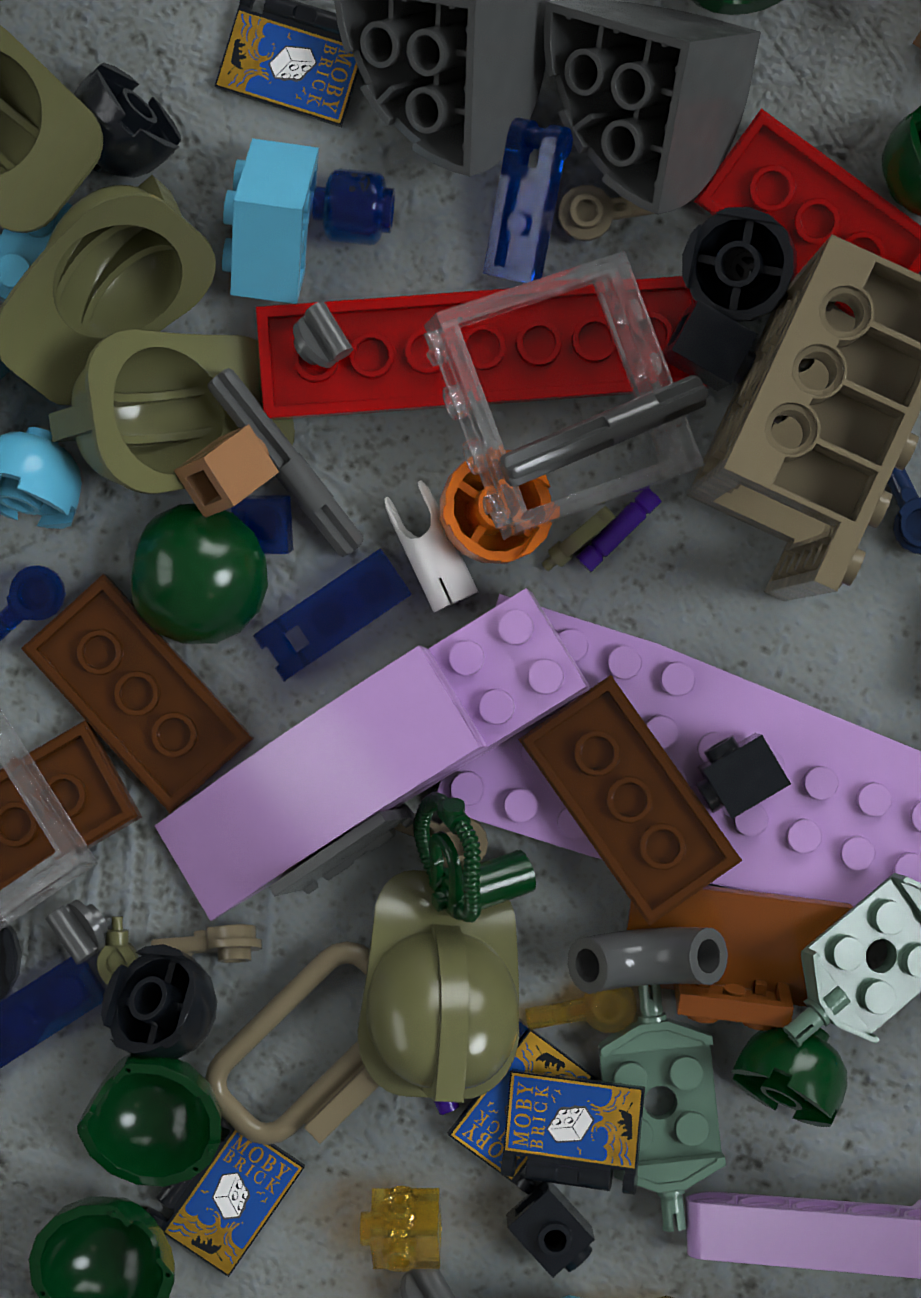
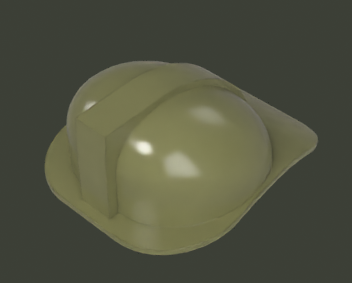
[0,25,103,233]
[0,175,216,405]
[48,329,295,494]
[357,870,519,1103]

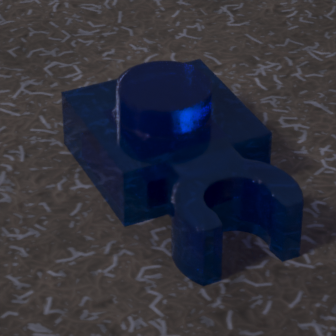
[226,495,294,554]

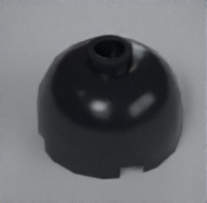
[74,63,181,178]
[682,207,797,322]
[101,944,217,1059]

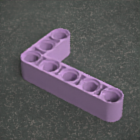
[685,1192,921,1279]

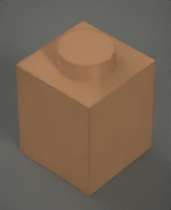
[174,424,279,517]

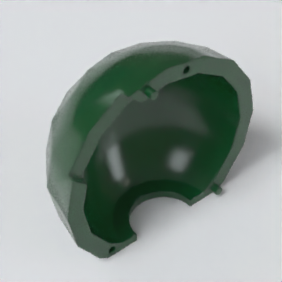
[131,504,268,644]
[77,1054,222,1187]
[28,1196,175,1298]

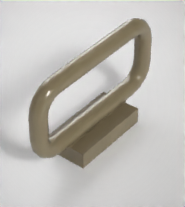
[205,941,379,1145]

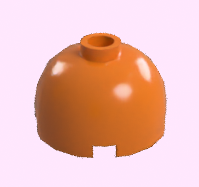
[440,450,555,564]

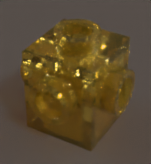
[360,1186,442,1272]

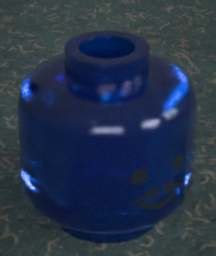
[312,168,395,246]

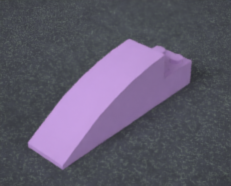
[155,588,591,921]

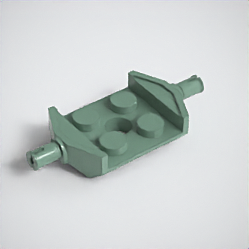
[598,985,726,1232]

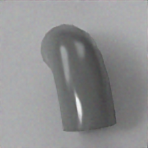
[567,927,728,994]

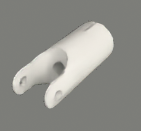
[384,480,478,613]

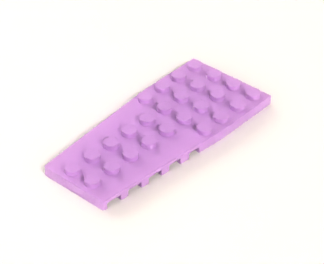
[437,594,921,907]

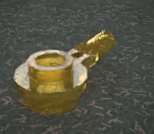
[525,987,637,1033]

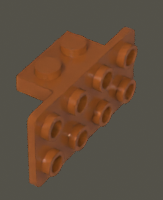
[626,885,853,1031]

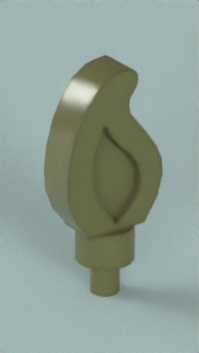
[542,505,616,571]
[97,916,139,985]

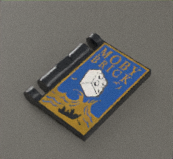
[215,0,359,127]
[447,1027,602,1195]
[501,1069,645,1195]
[146,1116,305,1277]

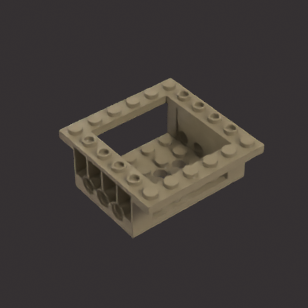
[687,234,921,601]

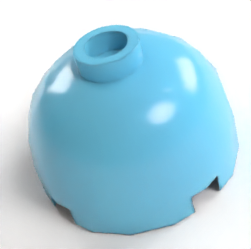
[0,427,82,529]

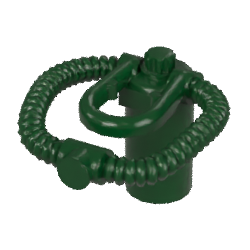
[413,792,536,923]

